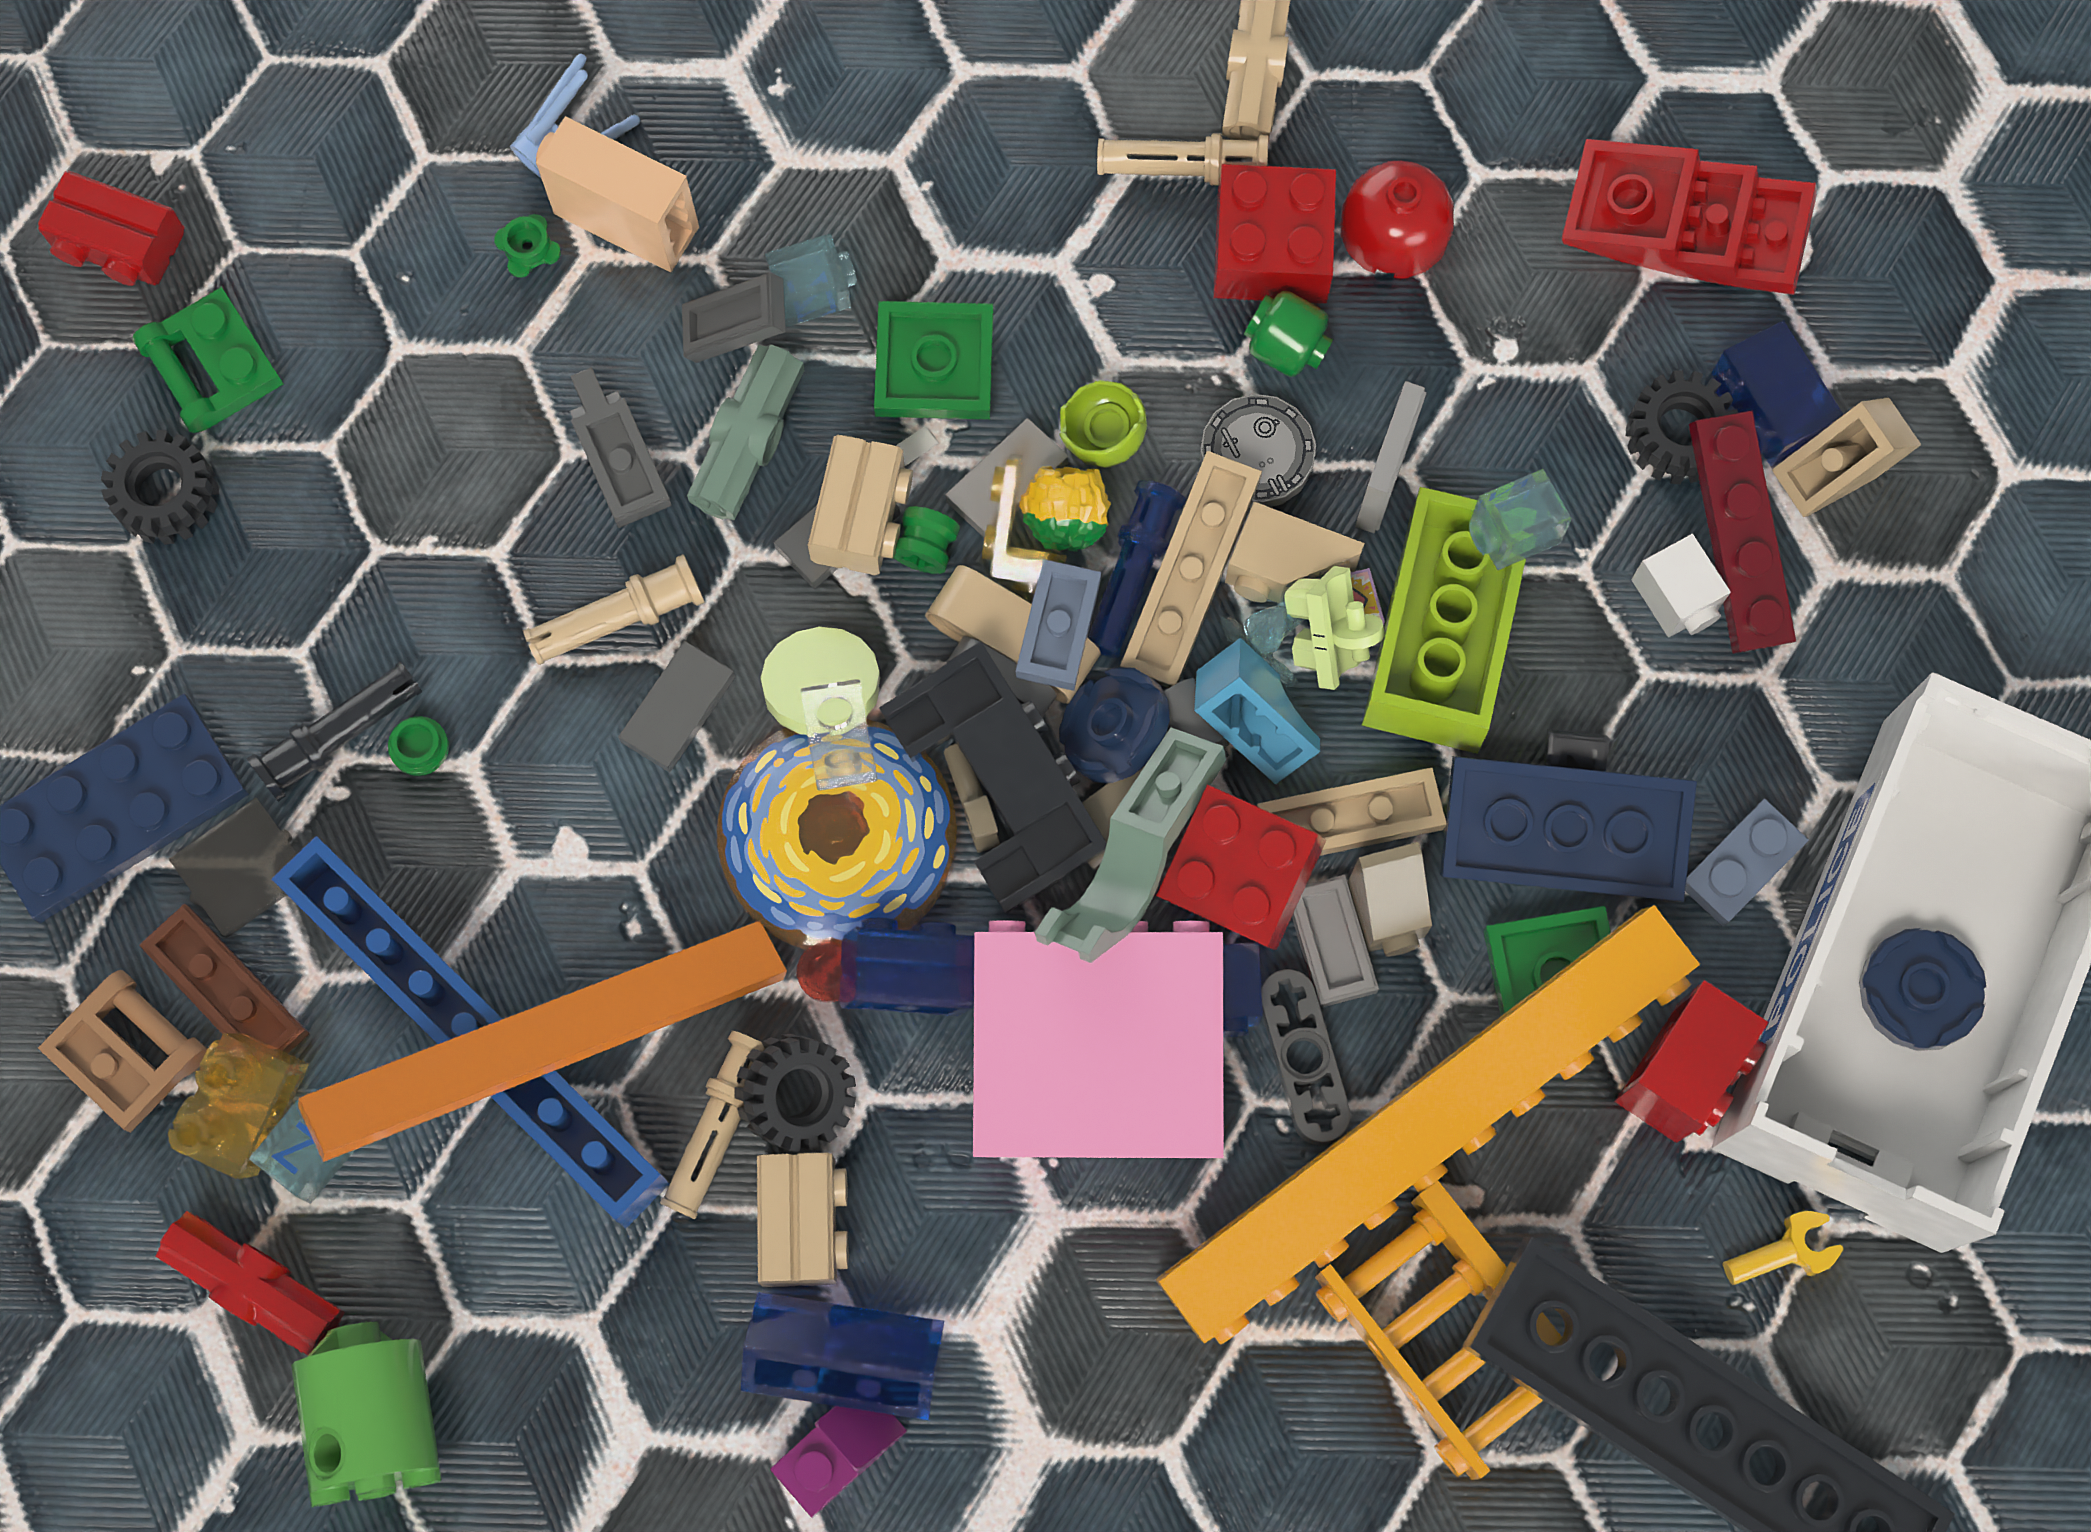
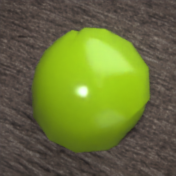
[1059,380,1147,468]

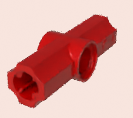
[155,1211,345,1355]

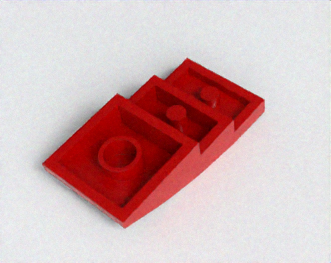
[1562,139,1817,295]

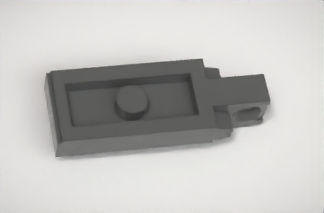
[570,367,672,528]

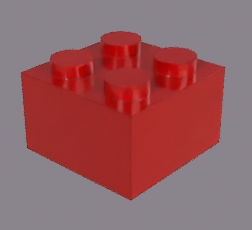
[1213,164,1336,304]
[1156,784,1327,950]
[1614,980,1769,1143]

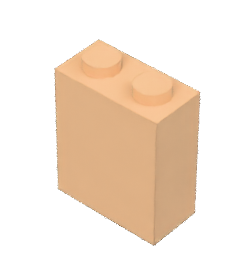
[536,116,699,272]

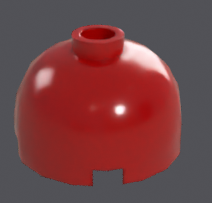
[1340,161,1454,279]

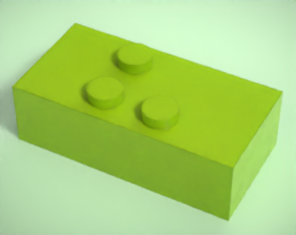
[1361,487,1536,754]

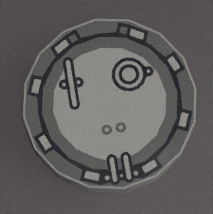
[1200,394,1316,508]

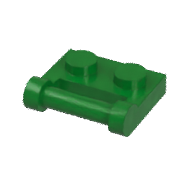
[132,287,284,433]

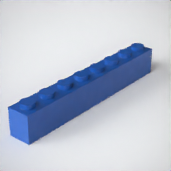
[272,836,670,1229]

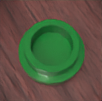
[388,716,449,776]

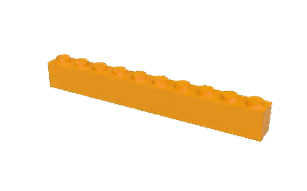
[1155,905,1700,1345]

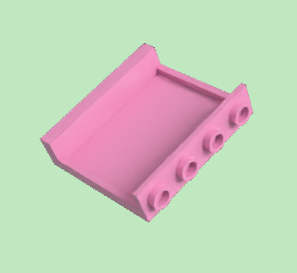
[973,921,1224,1158]

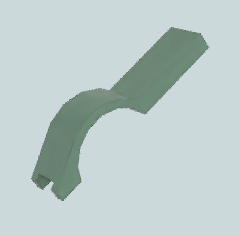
[1035,727,1226,963]

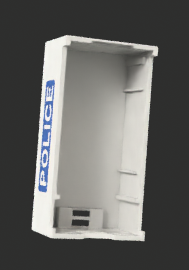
[1711,672,2091,1253]

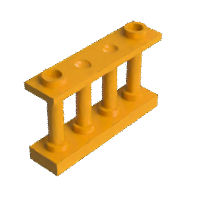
[1315,1180,1562,1480]

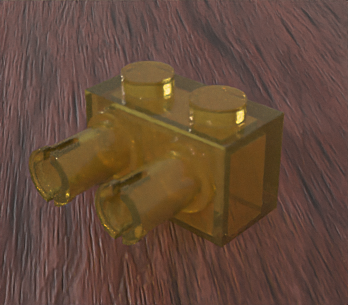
[168,1033,309,1179]

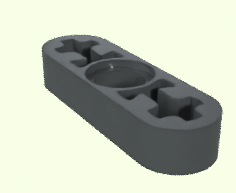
[1259,969,1350,1146]

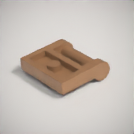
[38,970,209,1133]

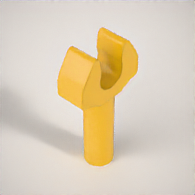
[1723,1211,1843,1285]

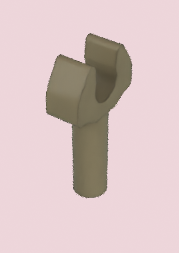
[944,744,1000,853]

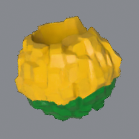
[1019,466,1111,551]

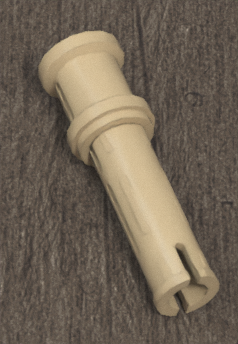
[1097,133,1268,185]
[523,554,705,665]
[660,1031,765,1219]

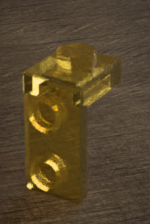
[982,454,1067,593]

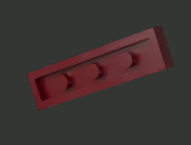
[1689,411,1796,654]

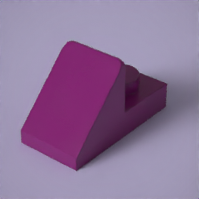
[770,1383,907,1518]

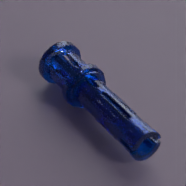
[1087,480,1186,658]

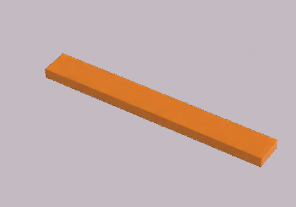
[298,921,787,1162]

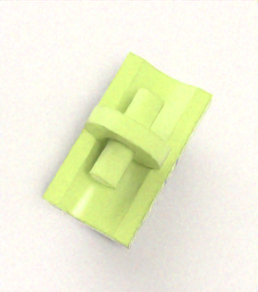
[1284,566,1385,690]

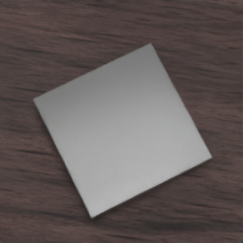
[1355,381,1427,533]

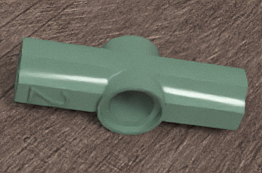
[687,344,805,520]

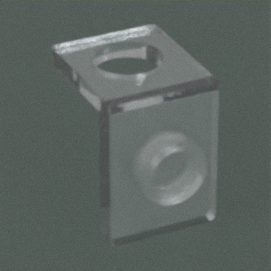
[800,679,878,790]

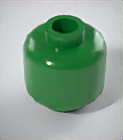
[1244,291,1334,377]

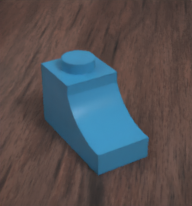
[1194,638,1320,784]

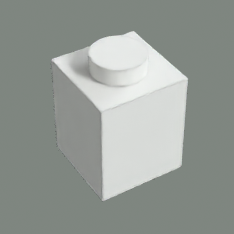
[1631,534,1731,638]

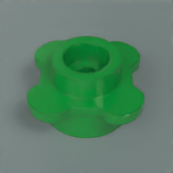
[494,214,561,278]

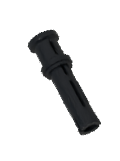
[246,662,422,802]

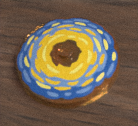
[717,718,957,953]

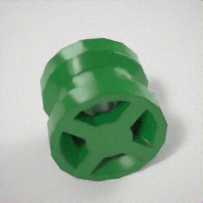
[894,506,960,574]

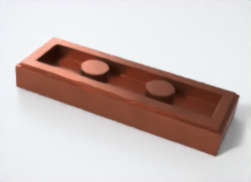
[139,903,309,1076]

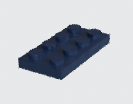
[0,693,249,923]
[1440,756,1697,901]

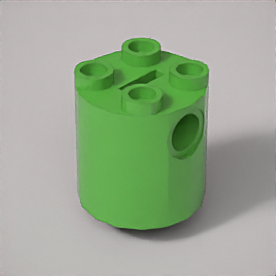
[291,1322,442,1507]

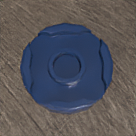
[1059,667,1170,783]
[1859,928,1987,1051]

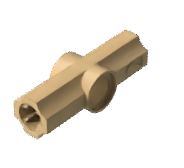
[1222,0,1290,142]

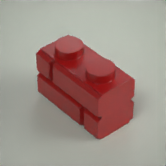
[38,170,184,286]

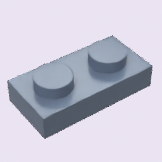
[1016,559,1101,691]
[1685,798,1809,927]

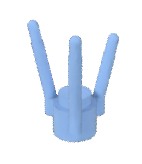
[510,54,640,177]

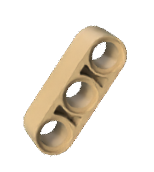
[925,565,1101,704]

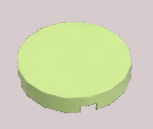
[761,627,880,736]

